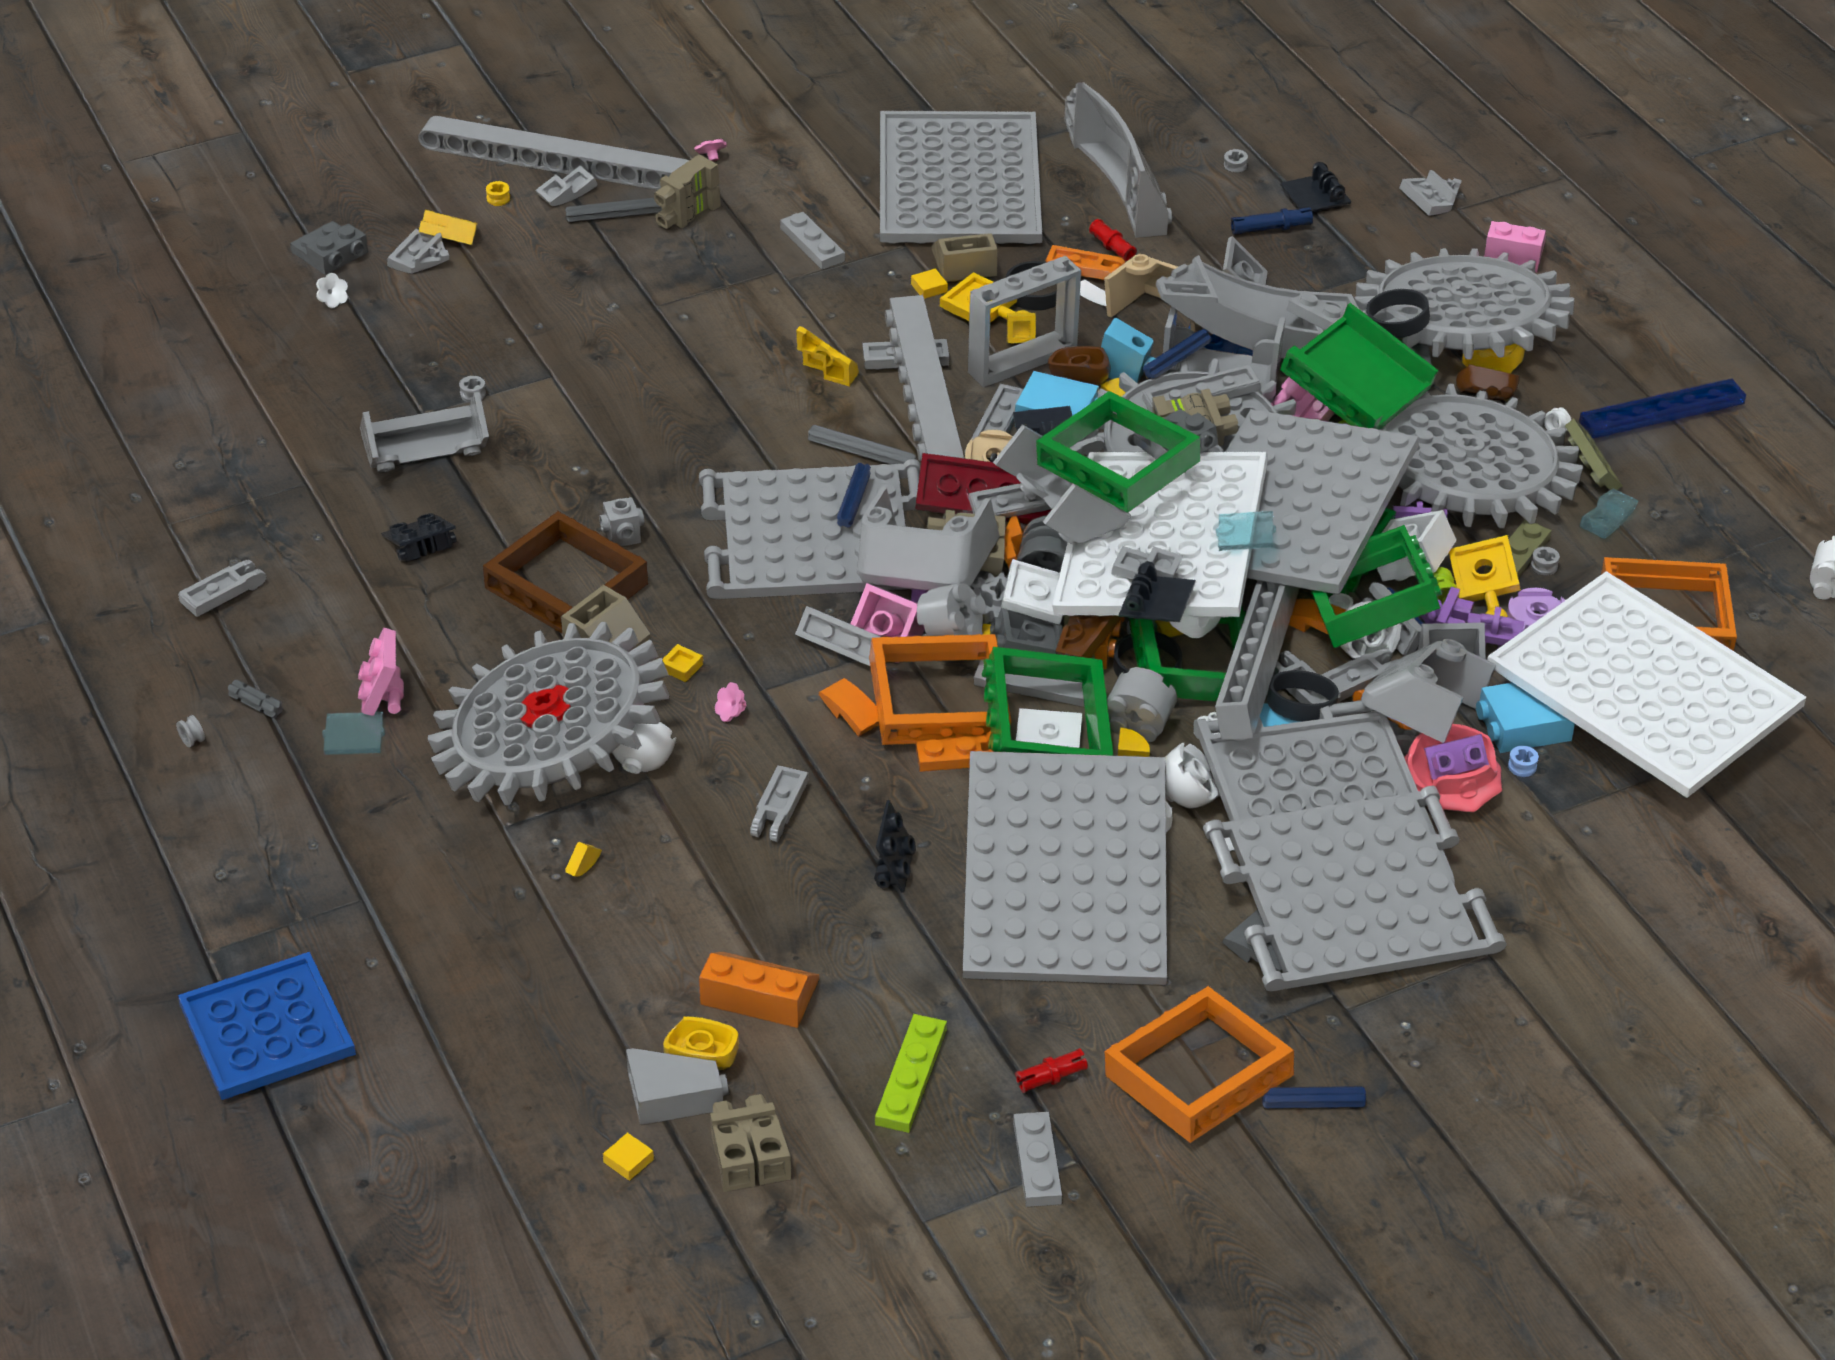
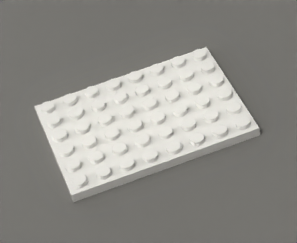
[1052,452,1268,617]
[1487,571,1806,798]

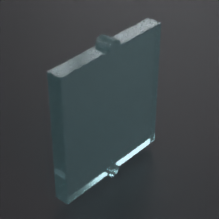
[1216,511,1276,551]
[322,712,385,755]

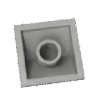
[1223,236,1268,285]
[1418,623,1486,659]

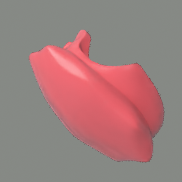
[1404,724,1502,812]

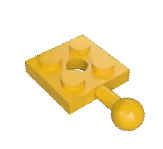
[940,272,1030,323]
[1449,535,1521,617]

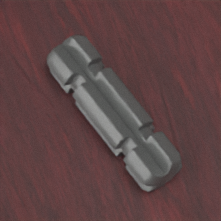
[228,680,283,718]

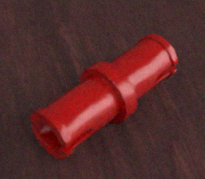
[1089,219,1137,262]
[1015,1048,1088,1093]

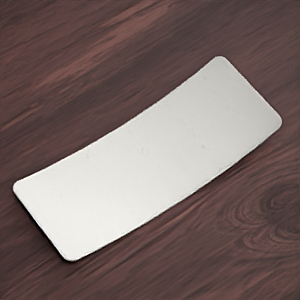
[1080,279,1106,306]

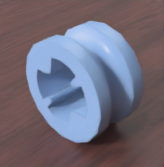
[1508,746,1539,777]

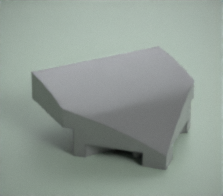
[1399,170,1462,216]
[387,229,449,273]

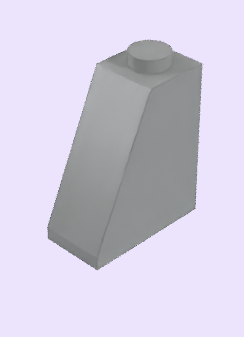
[626,1048,729,1125]

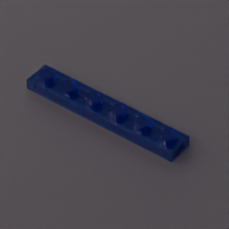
[1579,378,1746,439]

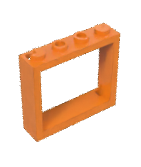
[1601,557,1737,651]
[869,634,1011,745]
[1105,986,1294,1143]

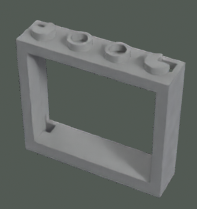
[968,256,1081,388]

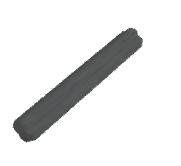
[565,198,662,222]
[808,425,916,465]

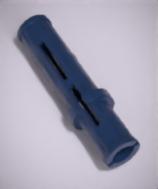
[1231,207,1313,235]

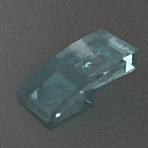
[1579,489,1638,539]

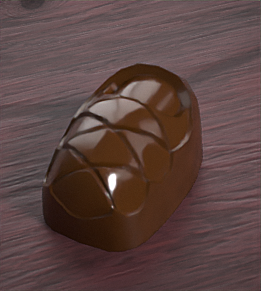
[1048,346,1111,385]
[1456,364,1520,400]

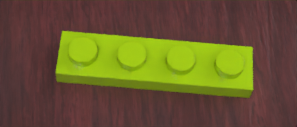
[875,1014,947,1133]

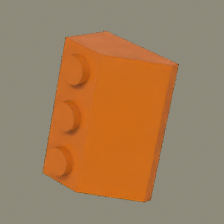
[699,952,819,1028]

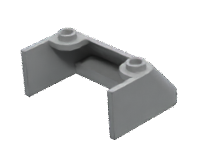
[1161,306,1286,403]
[360,392,489,472]
[993,424,1132,544]
[858,487,1000,590]
[1361,639,1496,743]

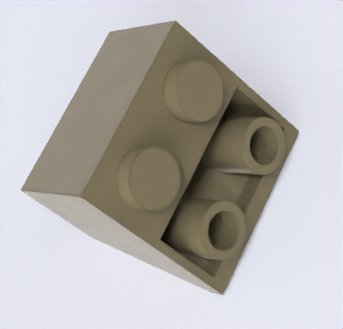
[932,233,998,282]
[561,585,651,650]

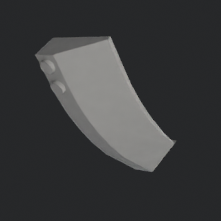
[1064,82,1172,238]
[1156,255,1359,358]

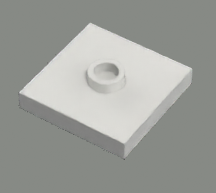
[1001,559,1063,625]
[1016,708,1082,748]

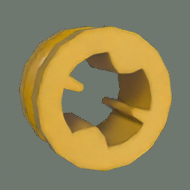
[486,181,510,206]

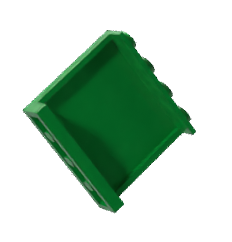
[1280,303,1438,430]

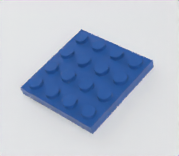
[178,952,356,1100]

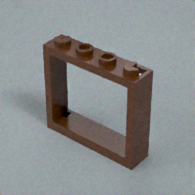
[483,511,648,633]

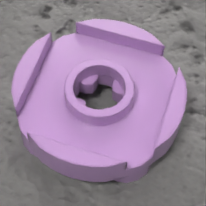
[1507,588,1565,631]

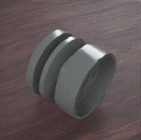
[1017,516,1068,573]

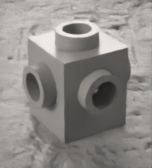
[599,497,644,546]

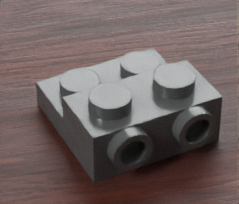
[290,221,368,275]
[1134,409,1218,459]
[990,608,1062,654]

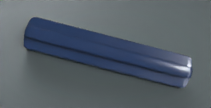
[1143,329,1211,379]
[837,462,871,528]
[1261,1086,1366,1108]

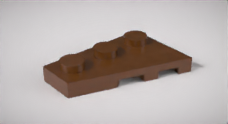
[1055,615,1122,658]

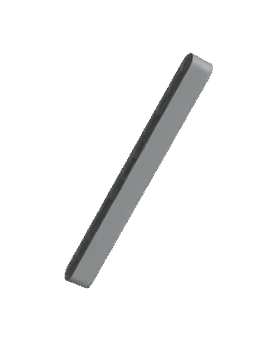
[418,116,689,190]

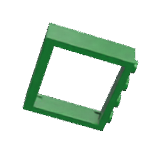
[1036,391,1200,513]
[1310,525,1442,648]
[1128,606,1246,702]
[982,647,1113,756]

